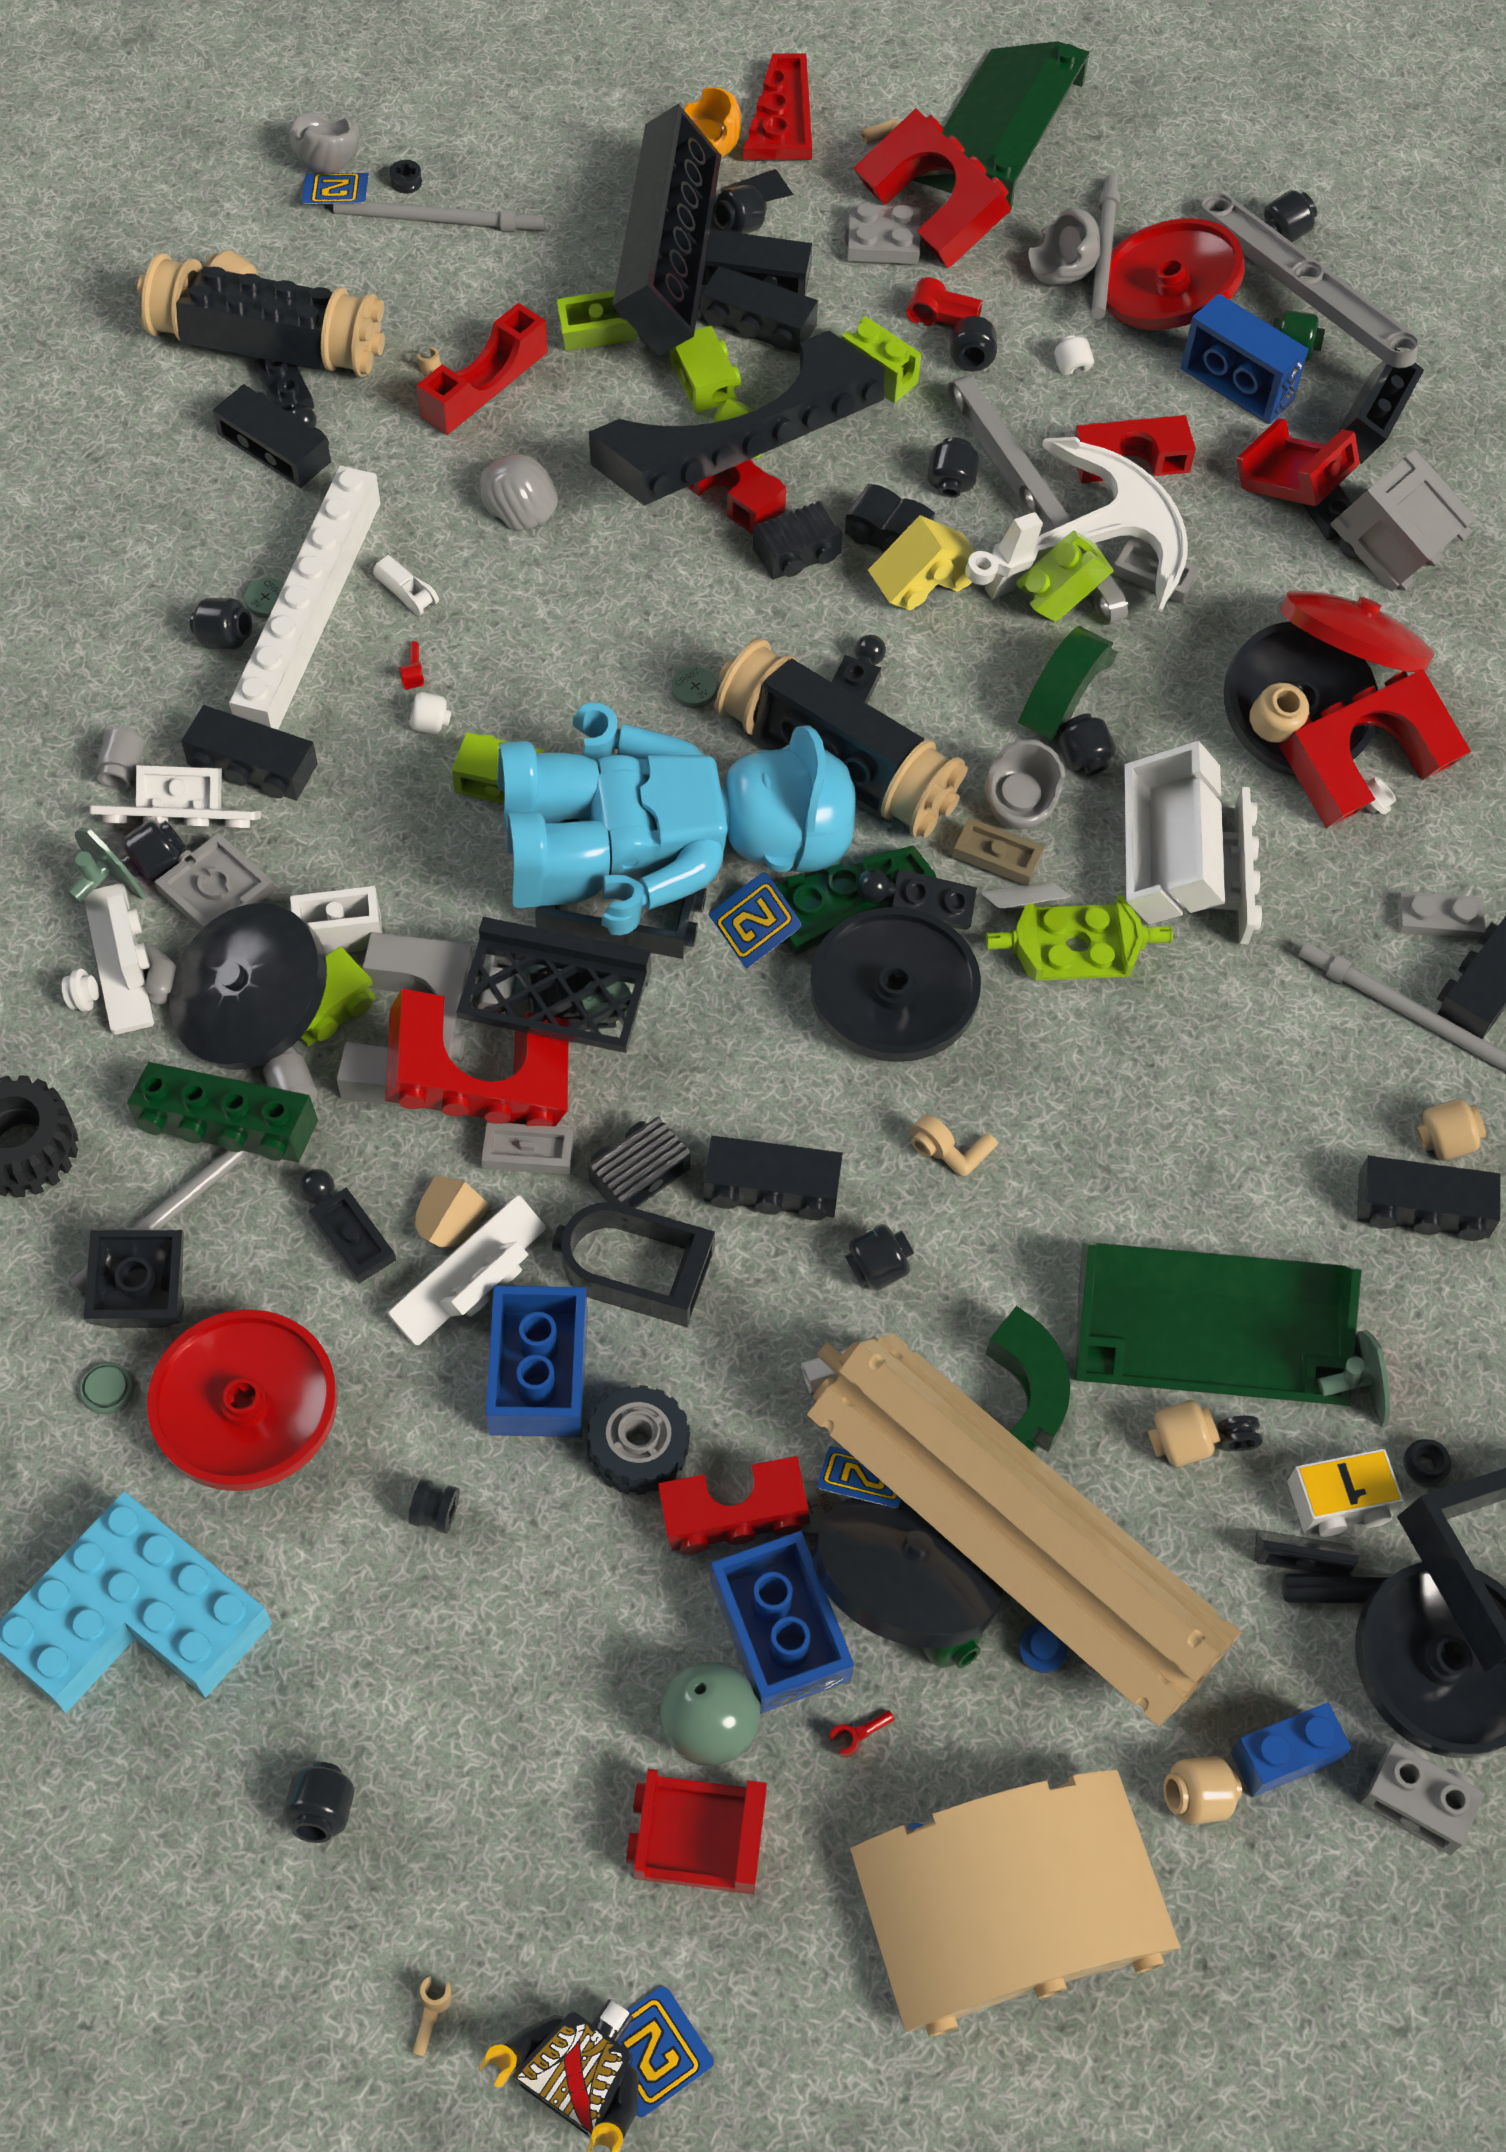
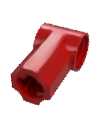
[906,277,983,327]

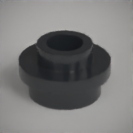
[1403,1439,1451,1485]

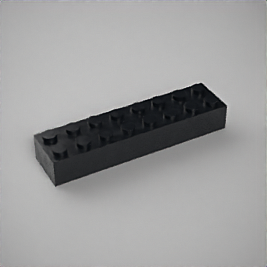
[613,104,721,356]

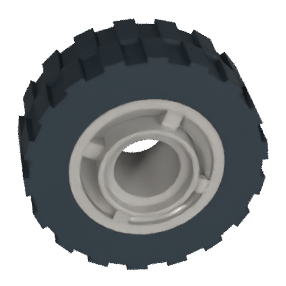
[587,1385,690,1495]

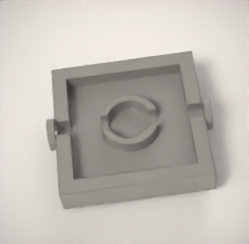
[845,203,923,264]
[155,832,275,930]

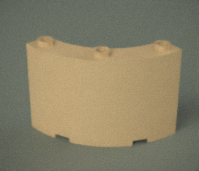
[850,1770,1181,2037]

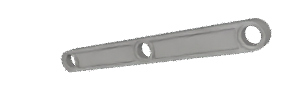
[1201,193,1419,368]
[948,375,1128,625]

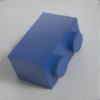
[1230,1702,1351,1798]

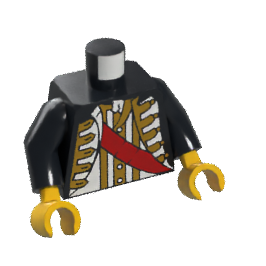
[479,1999,639,2152]

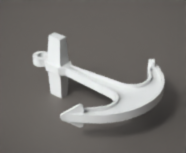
[965,437,1188,612]

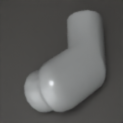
[145,945,176,1005]

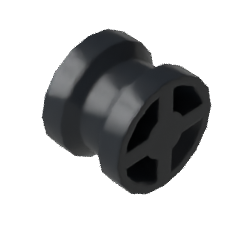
[409,1479,460,1534]

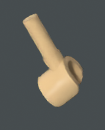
[417,347,441,376]
[412,1976,452,2057]

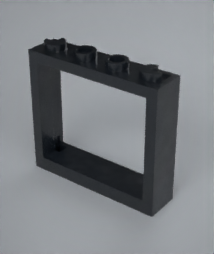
[535,819,707,959]
[1397,1468,1506,1673]

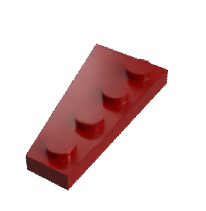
[743,53,812,160]

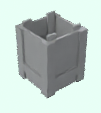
[1330,449,1476,591]

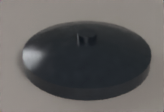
[1224,621,1378,776]
[169,903,327,1070]
[810,907,981,1062]
[813,1497,1003,1648]
[1355,1562,1506,1758]

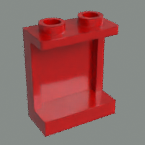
[1236,418,1360,506]
[626,1769,767,1895]

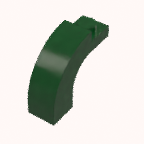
[1018,626,1118,740]
[986,1305,1070,1453]

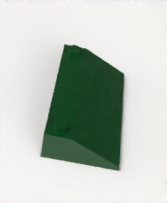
[913,41,1090,213]
[1076,1241,1362,1406]

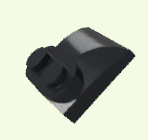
[83,1230,184,1328]

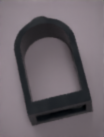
[552,1202,715,1327]

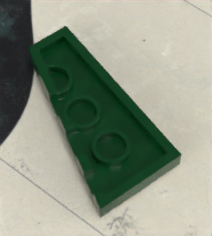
[775,845,936,955]

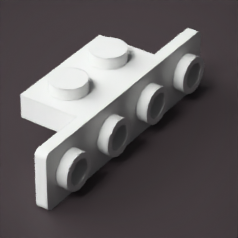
[90,765,261,828]
[1207,787,1262,944]
[84,883,154,1035]
[387,1196,546,1345]

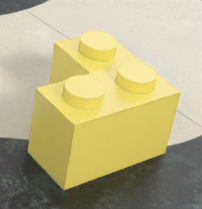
[868,515,983,610]

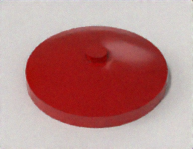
[1106,218,1245,330]
[1280,590,1434,673]
[147,1310,338,1491]

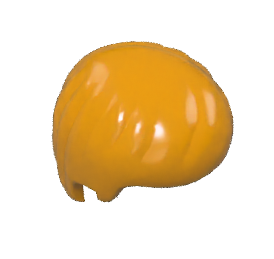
[683,87,741,159]

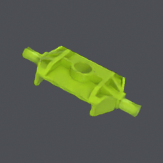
[985,895,1173,981]

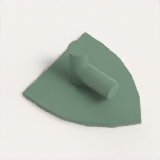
[68,827,146,903]
[1318,1330,1390,1427]

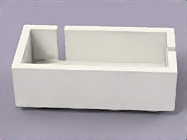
[1124,741,1225,925]

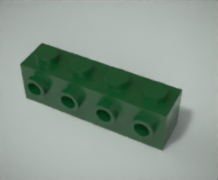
[127,1062,318,1163]

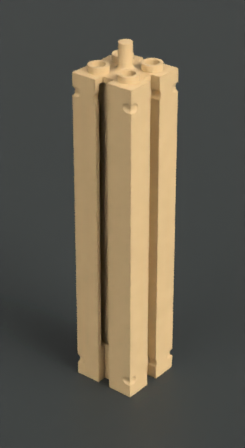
[807,1333,1242,1727]

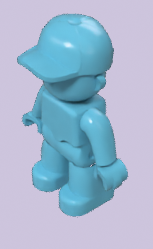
[497,702,855,935]

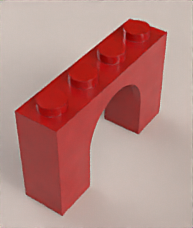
[853,108,1012,268]
[1279,669,1471,829]
[385,988,569,1126]

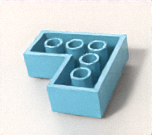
[0,1491,272,1714]

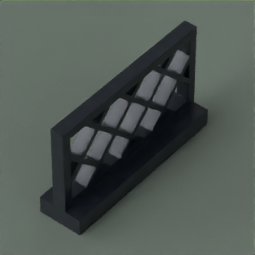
[456,917,651,1053]

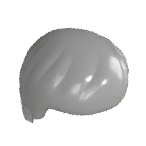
[289,112,359,174]
[1027,208,1100,285]
[479,454,558,531]
[984,739,1065,830]

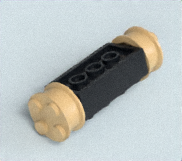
[137,253,385,377]
[714,639,968,838]

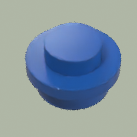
[1019,1624,1068,1673]

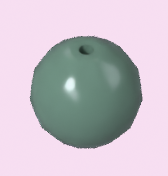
[660,1662,760,1766]

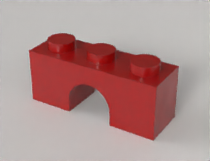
[1074,415,1196,483]
[687,459,786,534]
[658,1456,811,1554]

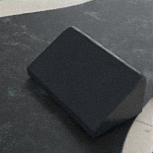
[1254,1530,1359,1574]

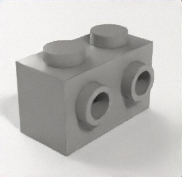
[1360,1742,1486,1855]

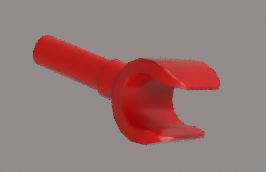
[399,641,424,690]
[829,1710,895,1758]

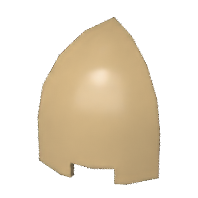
[415,1175,490,1247]

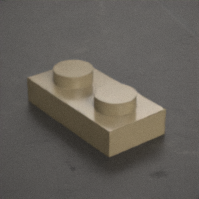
[952,817,1045,886]

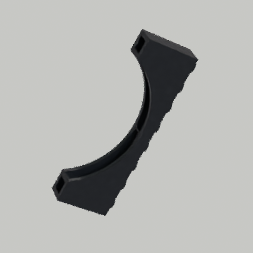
[588,330,885,506]

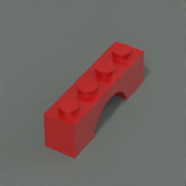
[416,302,548,435]

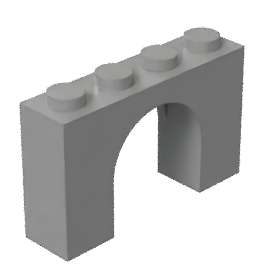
[337,932,479,1111]

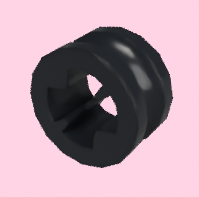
[389,159,422,194]
[1217,1415,1263,1452]

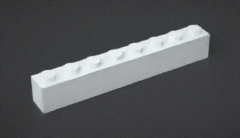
[229,465,380,730]

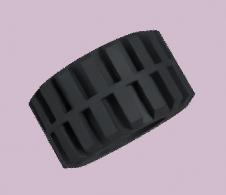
[0,1075,79,1198]

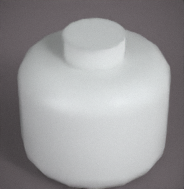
[1054,335,1094,375]
[409,692,451,735]

